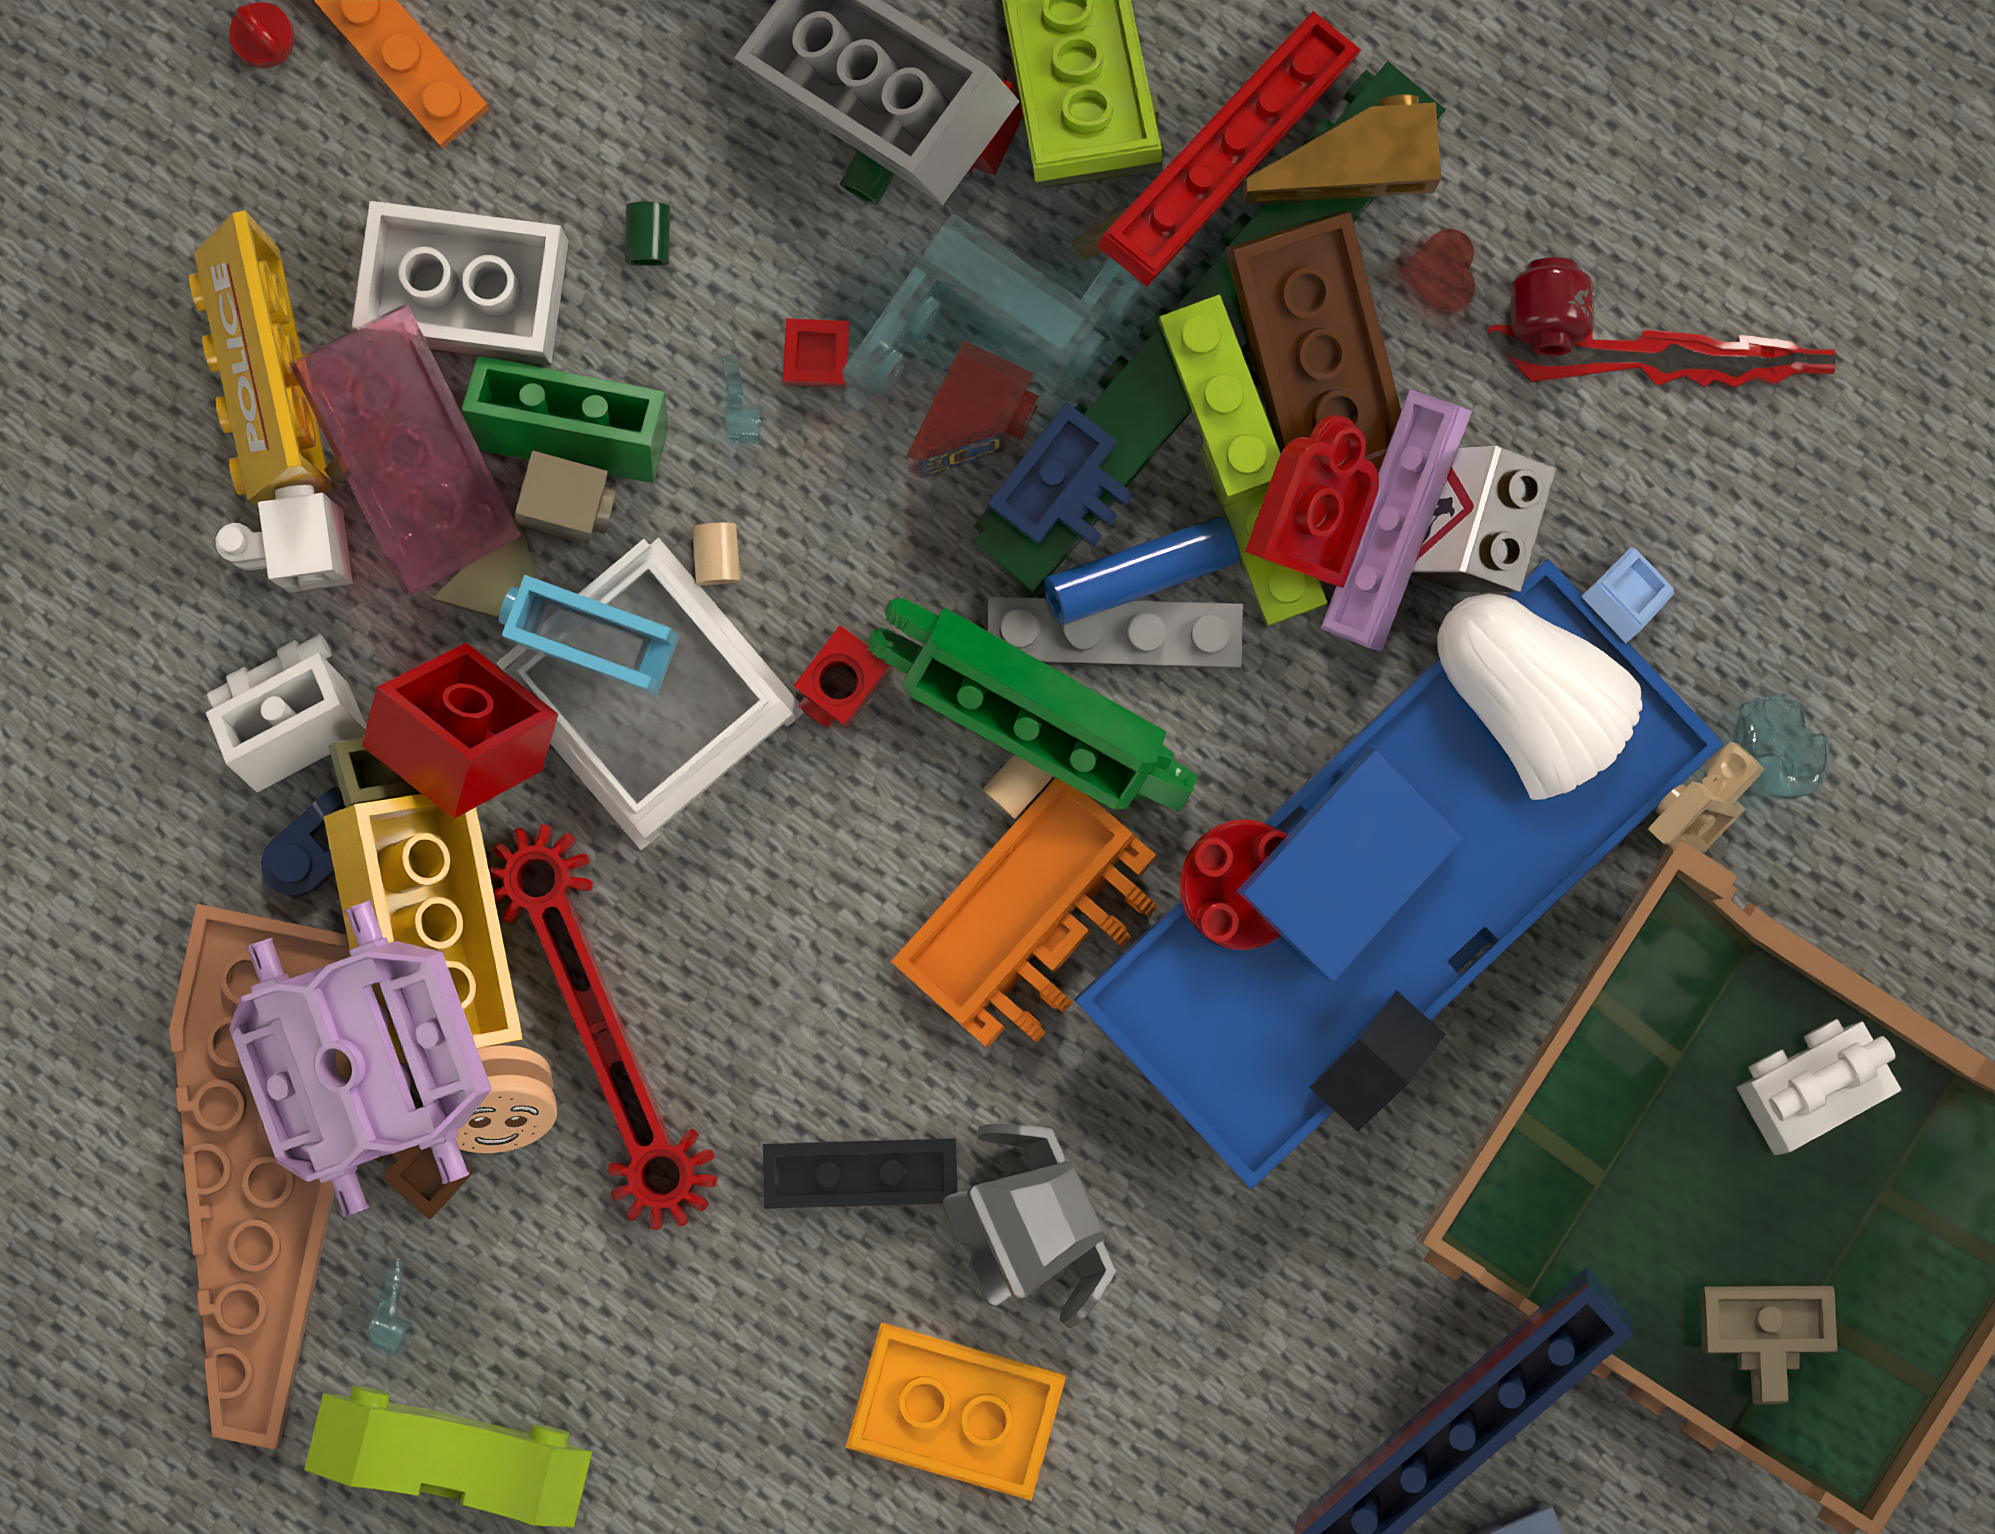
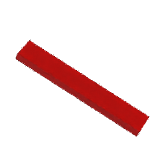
[1097,11,1361,287]

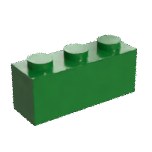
[461,356,669,483]

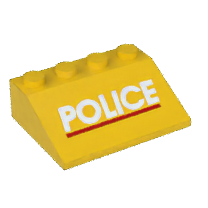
[189,210,333,508]

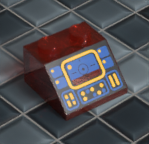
[907,340,1039,479]

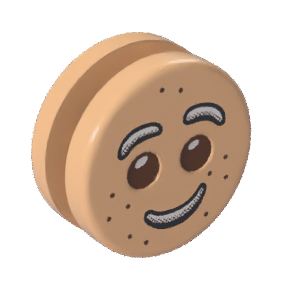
[456,1045,557,1153]

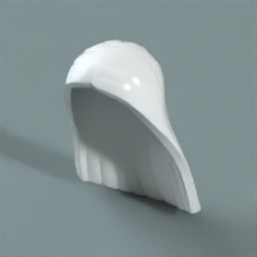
[1437,593,1642,800]

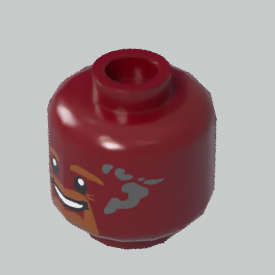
[1511,257,1594,356]

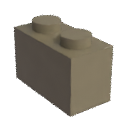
[515,451,616,545]

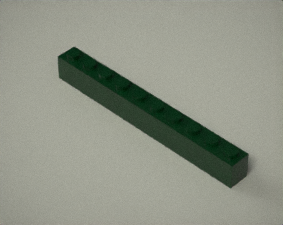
[973,61,1446,598]

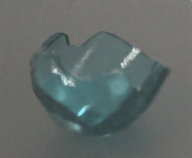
[1731,696,1829,800]

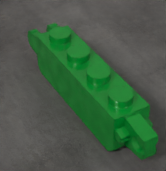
[866,596,1197,812]

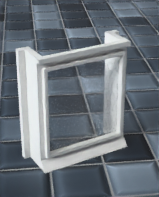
[497,537,804,851]

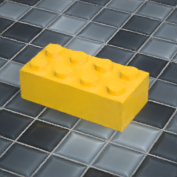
[324,794,523,1065]

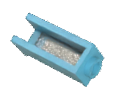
[499,575,680,697]

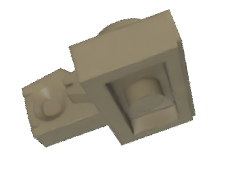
[1699,1286,1838,1404]

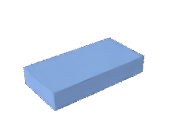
[1581,547,1675,643]

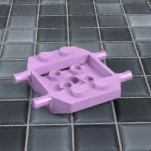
[229,900,492,1217]

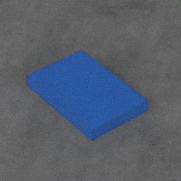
[1236,748,1463,982]

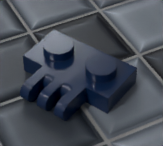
[987,402,1133,547]

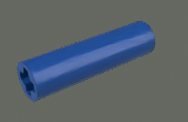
[1043,516,1239,626]

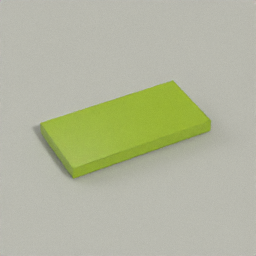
[1001,0,1162,182]

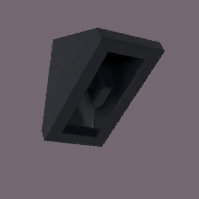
[1309,990,1446,1131]

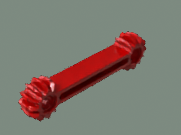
[488,824,718,1230]

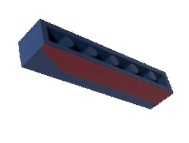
[1295,1267,1634,1534]

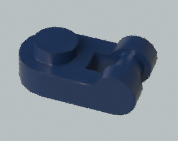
[261,786,346,897]

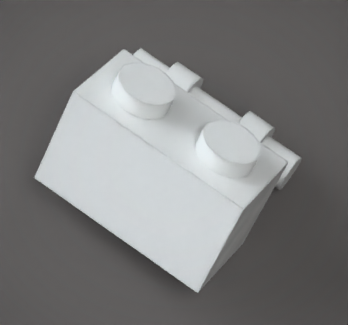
[216,485,353,593]
[206,634,366,792]
[1736,1019,1901,1155]

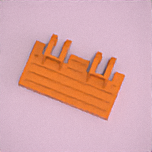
[891,778,1158,1048]

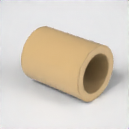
[692,522,741,586]
[982,754,1053,820]

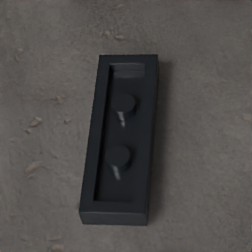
[763,1138,958,1209]

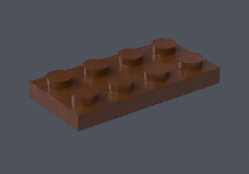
[1225,211,1402,469]

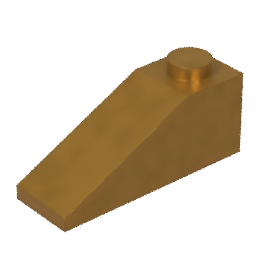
[1242,95,1441,205]

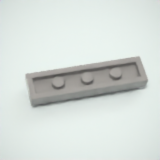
[988,597,1243,669]

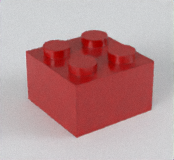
[362,642,558,819]

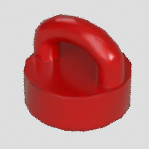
[229,2,295,69]

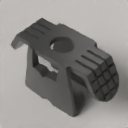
[942,1124,1117,1328]

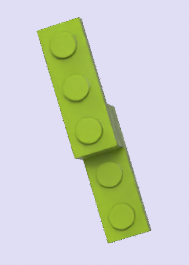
[1158,294,1328,627]

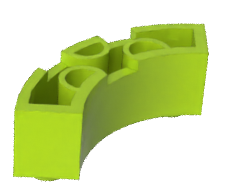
[304,1385,593,1528]

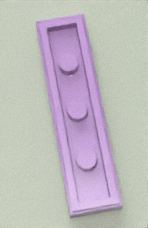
[1320,389,1472,652]

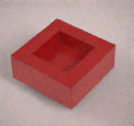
[783,318,850,388]

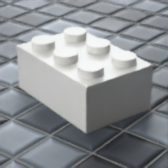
[352,201,569,365]

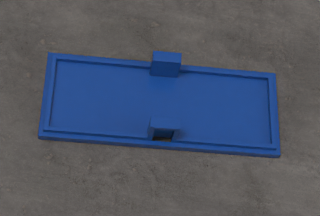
[1073,559,1724,1190]

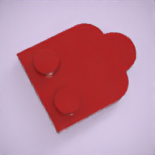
[1245,415,1379,588]

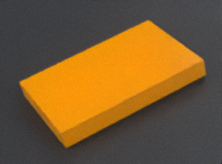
[845,1322,1066,1501]

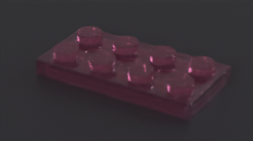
[289,305,521,595]

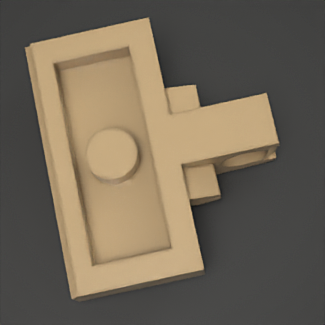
[1648,741,1765,853]

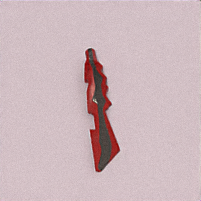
[1487,324,1836,388]

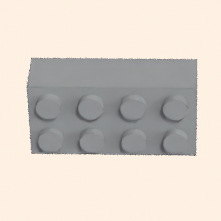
[734,0,1020,205]

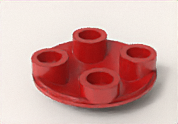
[1180,819,1288,950]

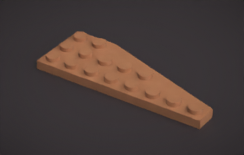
[169,904,352,1450]

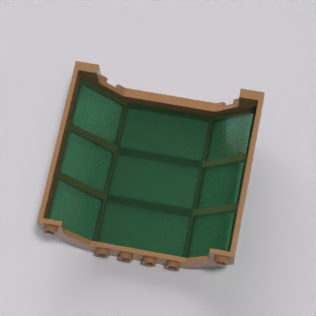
[1416,840,1995,1534]

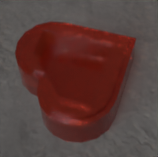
[1397,229,1475,314]

